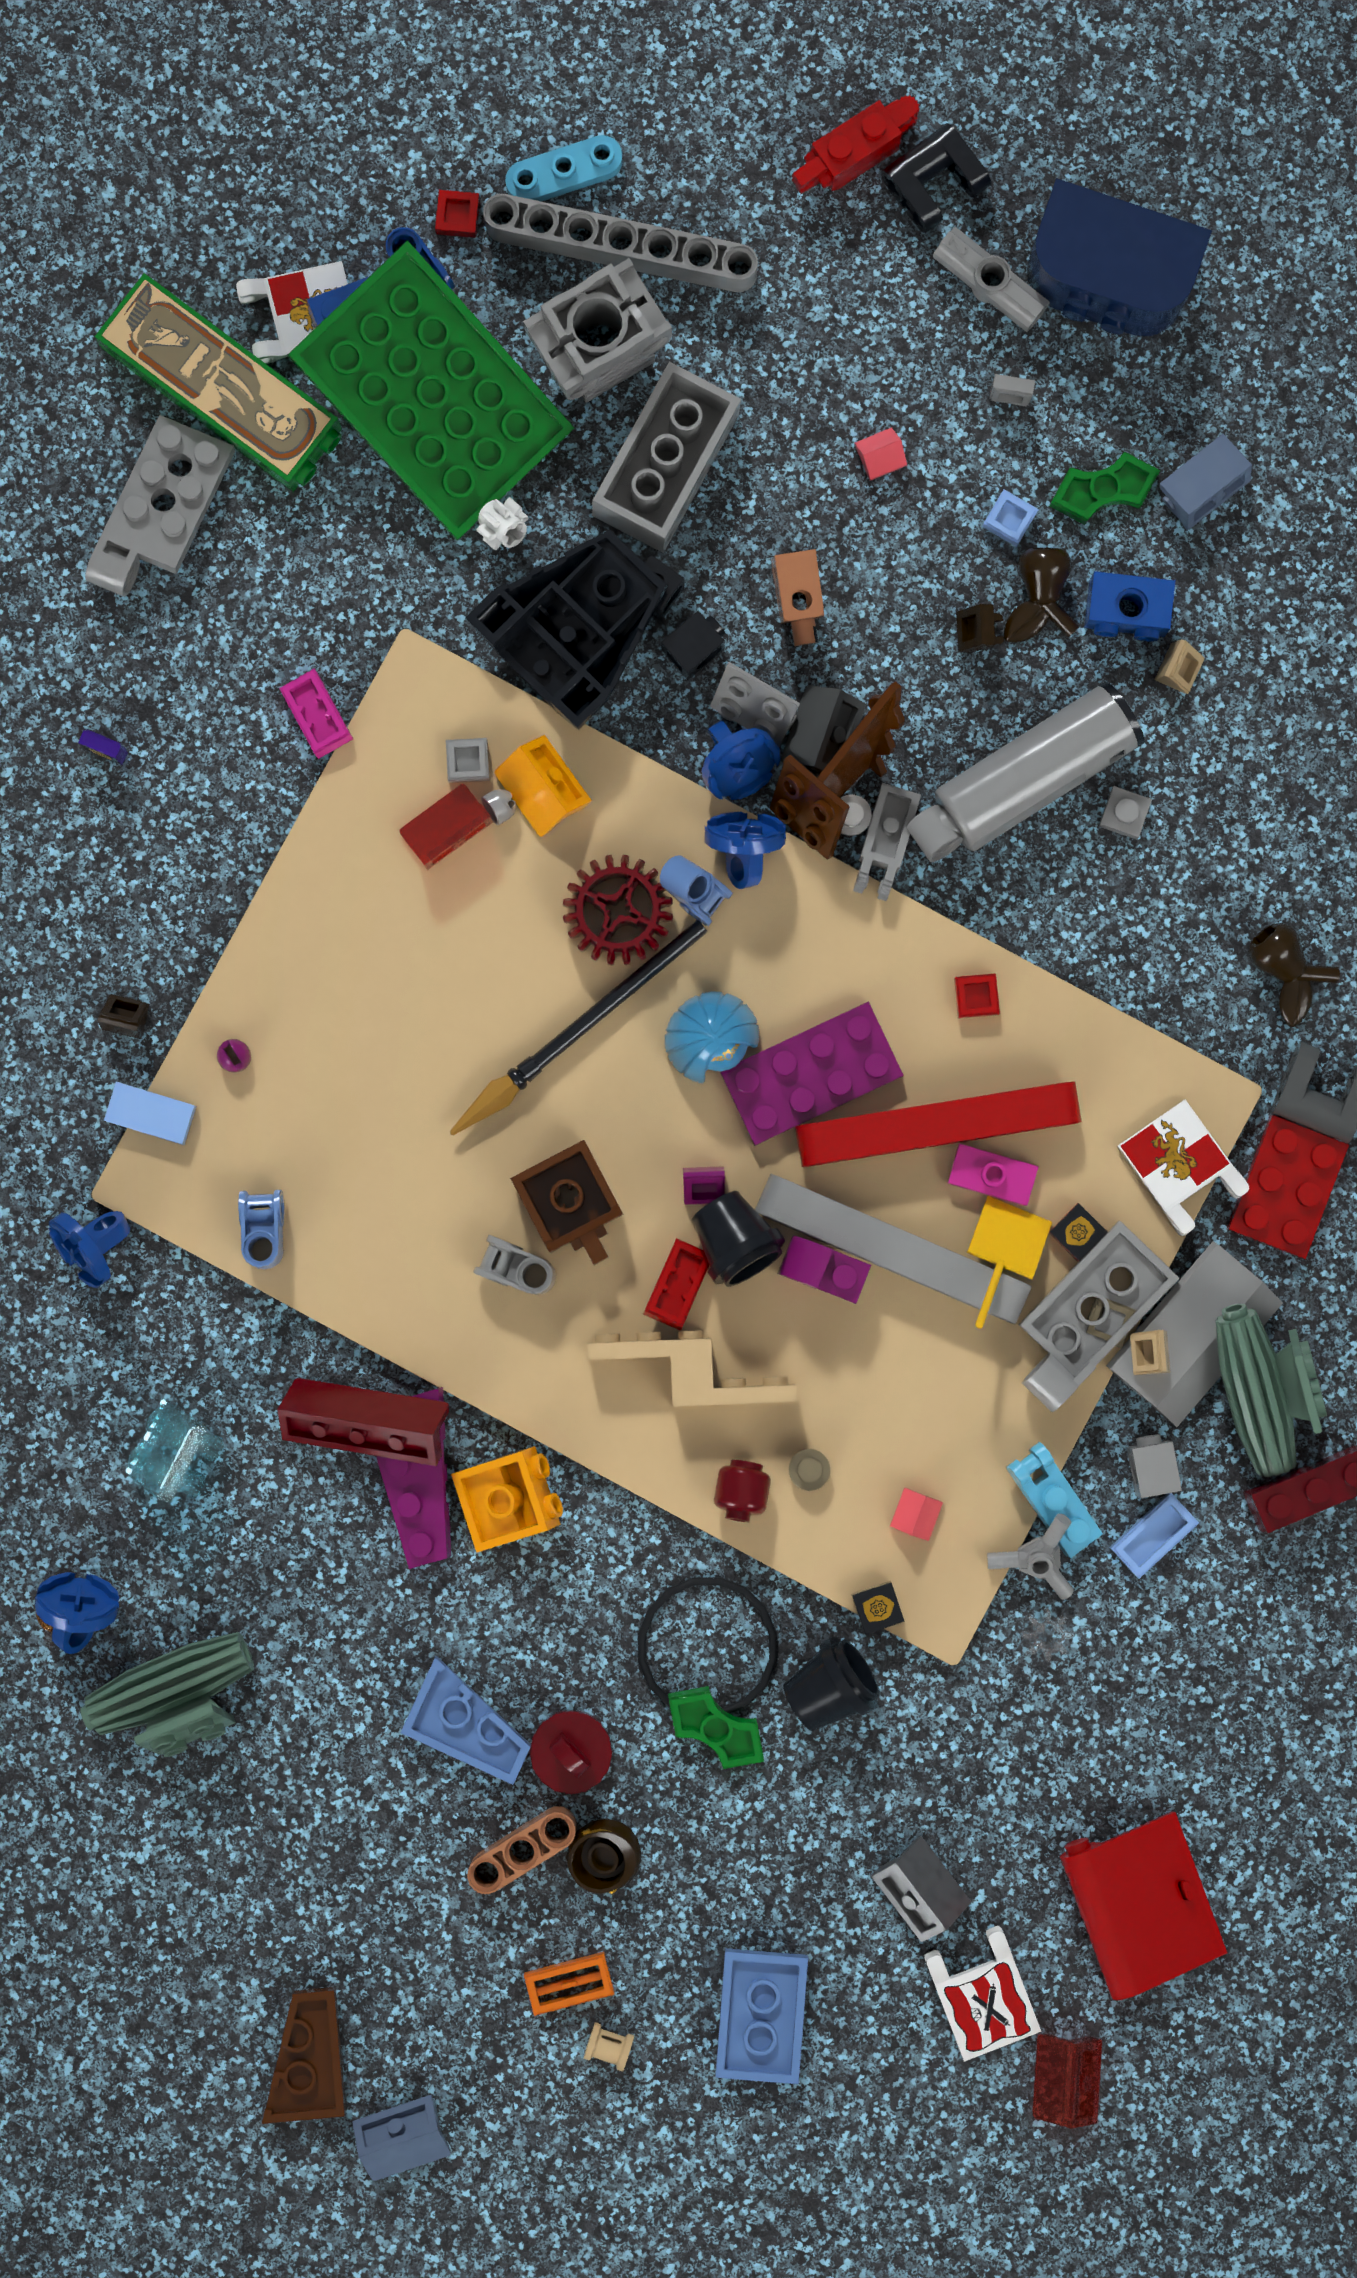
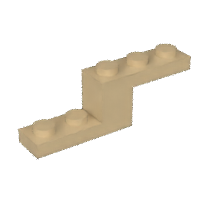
[587,1330,797,1407]

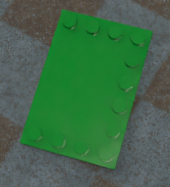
[287,240,574,540]

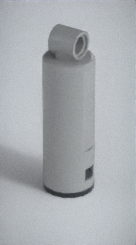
[907,682,1145,862]

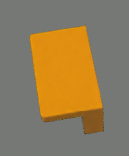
[494,735,592,837]

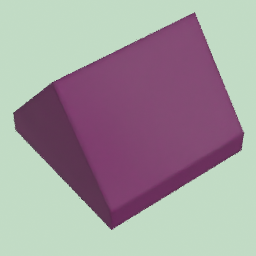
[683,1166,725,1205]

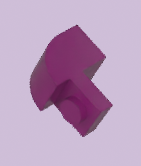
[777,1235,871,1304]

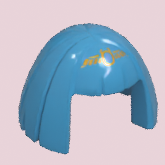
[665,991,760,1084]

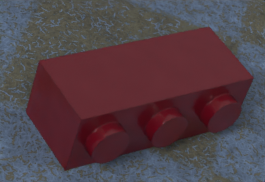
[1243,1445,1357,1534]

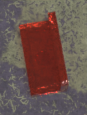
[400,784,493,871]
[1032,2034,1102,2129]

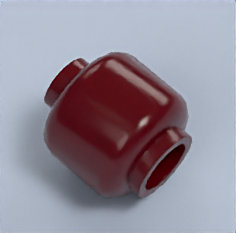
[714,1460,771,1523]

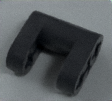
[881,123,991,233]

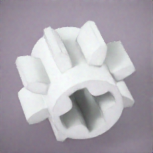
[476,497,529,550]

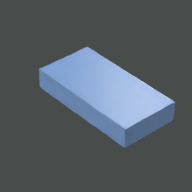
[104,1082,197,1145]
[1109,1493,1199,1579]

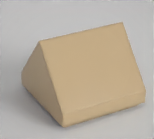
[1154,640,1204,694]
[1130,1330,1171,1375]

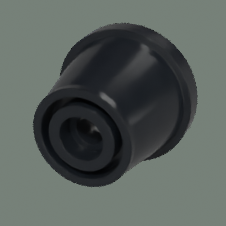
[692,1191,785,1287]
[783,1636,880,1731]

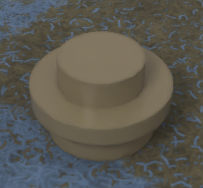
[789,1449,830,1491]

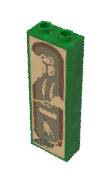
[94,273,342,492]

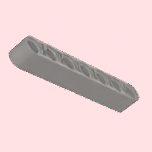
[483,194,758,292]
[755,1174,1032,1325]

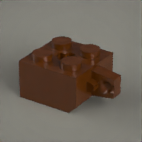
[510,1140,624,1265]

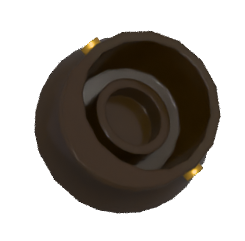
[566,1819,642,1894]

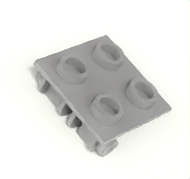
[710,662,800,747]

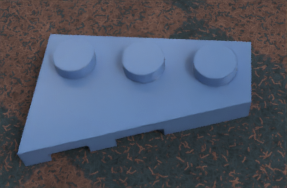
[400,1656,531,1785]

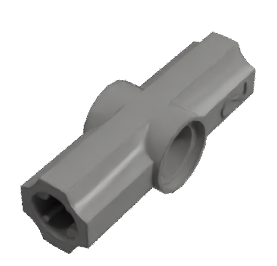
[933,227,1050,332]

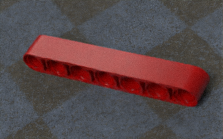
[795,1081,1082,1167]

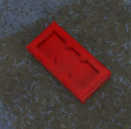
[643,1238,709,1331]

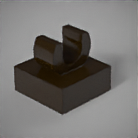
[956,604,1004,653]

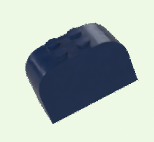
[1027,178,1212,336]

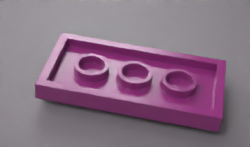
[720,1001,904,1146]

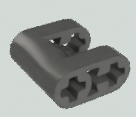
[1271,1041,1357,1143]

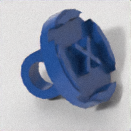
[702,720,781,800]
[704,812,786,889]
[49,1211,131,1288]
[35,1572,119,1654]

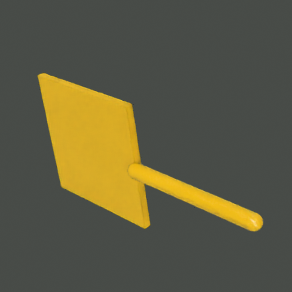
[967,1196,1052,1329]

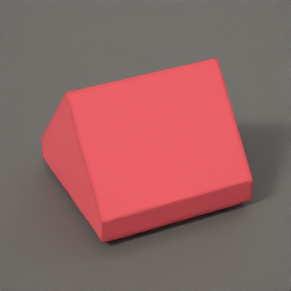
[854,427,907,481]
[890,1487,943,1541]

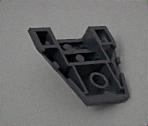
[465,530,668,730]

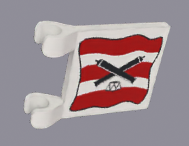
[924,1926,1041,2062]

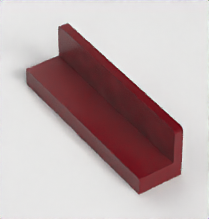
[277,1378,449,1466]

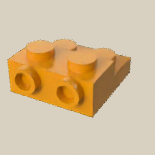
[451,1446,563,1553]

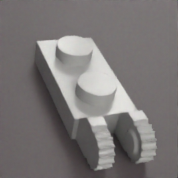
[853,783,921,901]

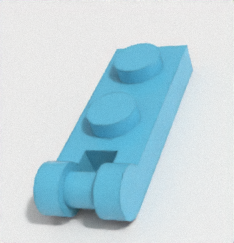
[1006,1442,1103,1558]

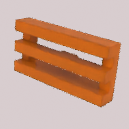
[524,1952,615,2016]

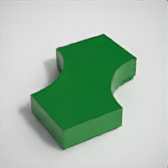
[1050,452,1160,525]
[668,1686,764,1769]

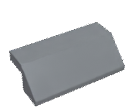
[1106,1241,1283,1427]

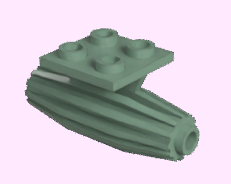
[1215,1304,1327,1477]
[80,1632,254,1757]

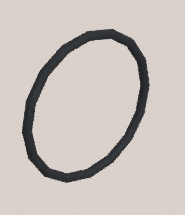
[638,1577,777,1714]

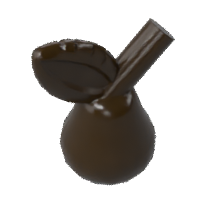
[1004,548,1079,643]
[1248,923,1340,1027]

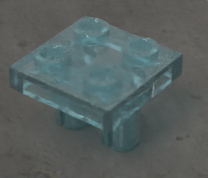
[125,1399,224,1503]

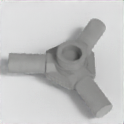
[987,1513,1074,1600]

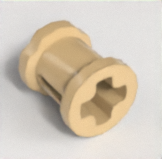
[583,2022,634,2072]

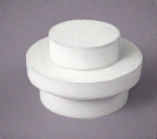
[841,795,872,836]

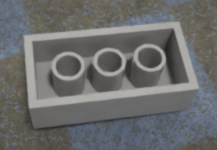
[592,361,741,553]

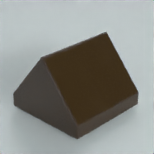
[98,994,150,1039]

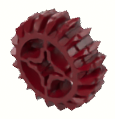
[563,855,673,966]

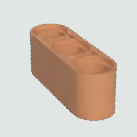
[467,1806,577,1894]

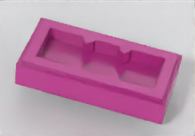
[279,668,353,759]
[947,1143,1039,1206]

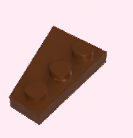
[262,1987,346,2124]

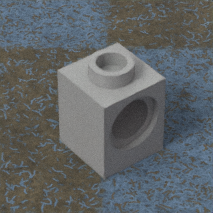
[1126,1434,1182,1498]

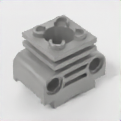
[523,258,672,403]

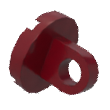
[530,1710,612,1794]

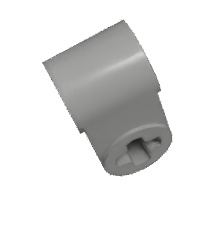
[473,1235,556,1295]

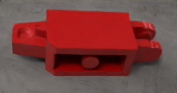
[792,95,920,194]

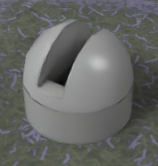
[481,789,517,825]

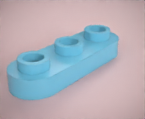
[505,135,622,202]

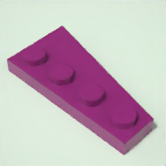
[376,1387,451,1569]

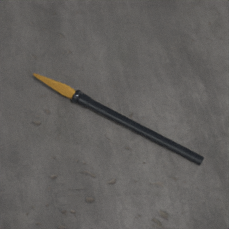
[450,920,707,1135]

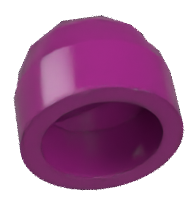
[217,1039,251,1073]

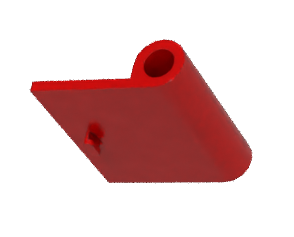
[1060,1811,1227,2000]

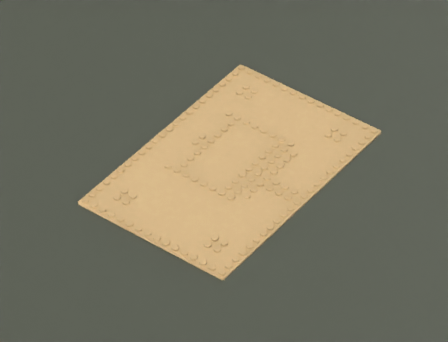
[92,629,1262,1665]

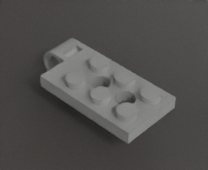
[85,415,235,597]
[1019,1221,1180,1412]

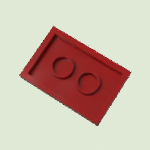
[1226,1115,1349,1259]

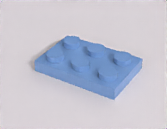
[715,1948,808,2084]

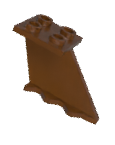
[769,681,905,860]

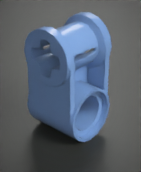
[660,855,733,927]
[238,1189,284,1270]

